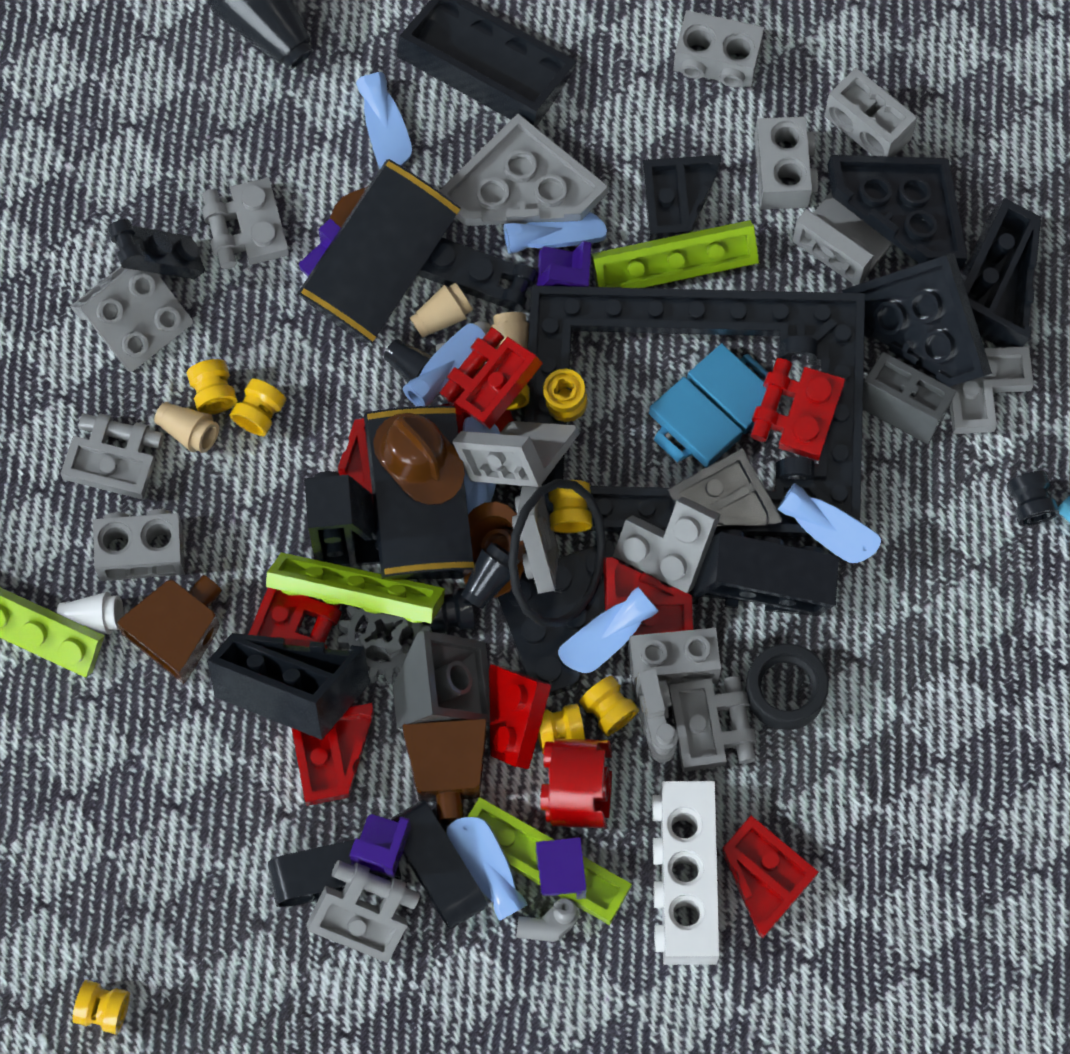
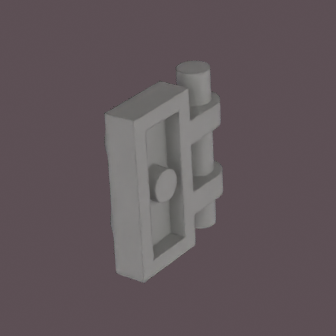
[202,177,289,269]
[60,413,164,500]
[635,668,678,763]
[668,676,757,772]
[306,860,420,963]

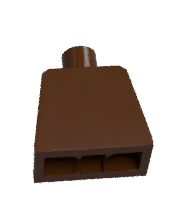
[117,575,222,684]
[403,719,487,824]

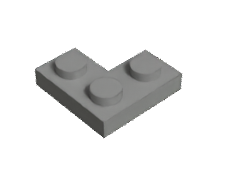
[950,346,1034,434]
[613,496,721,593]

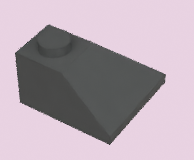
[393,630,490,729]

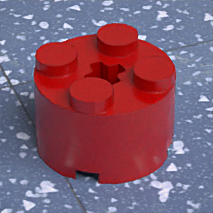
[540,738,612,829]

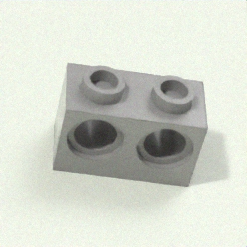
[673,10,764,88]
[824,67,917,156]
[754,117,818,210]
[93,509,185,581]
[628,628,721,692]

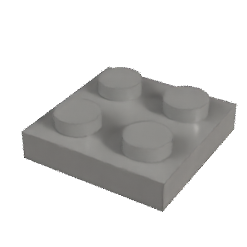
[512,484,559,594]

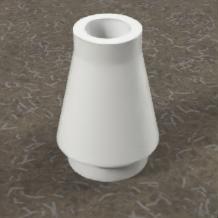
[57,592,124,634]

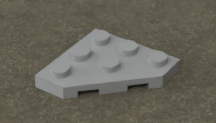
[439,114,608,226]

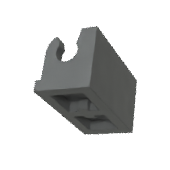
[863,352,957,444]

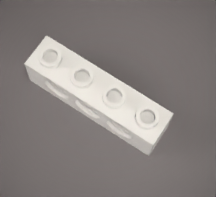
[652,781,719,965]

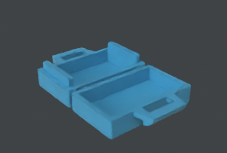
[649,344,768,468]

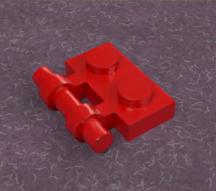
[439,327,543,429]
[750,358,845,461]
[248,588,342,649]

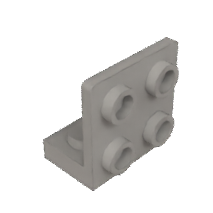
[792,191,893,285]
[70,266,193,372]
[452,421,579,487]

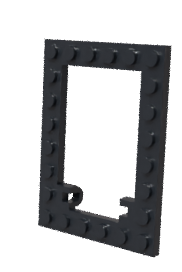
[520,286,865,538]

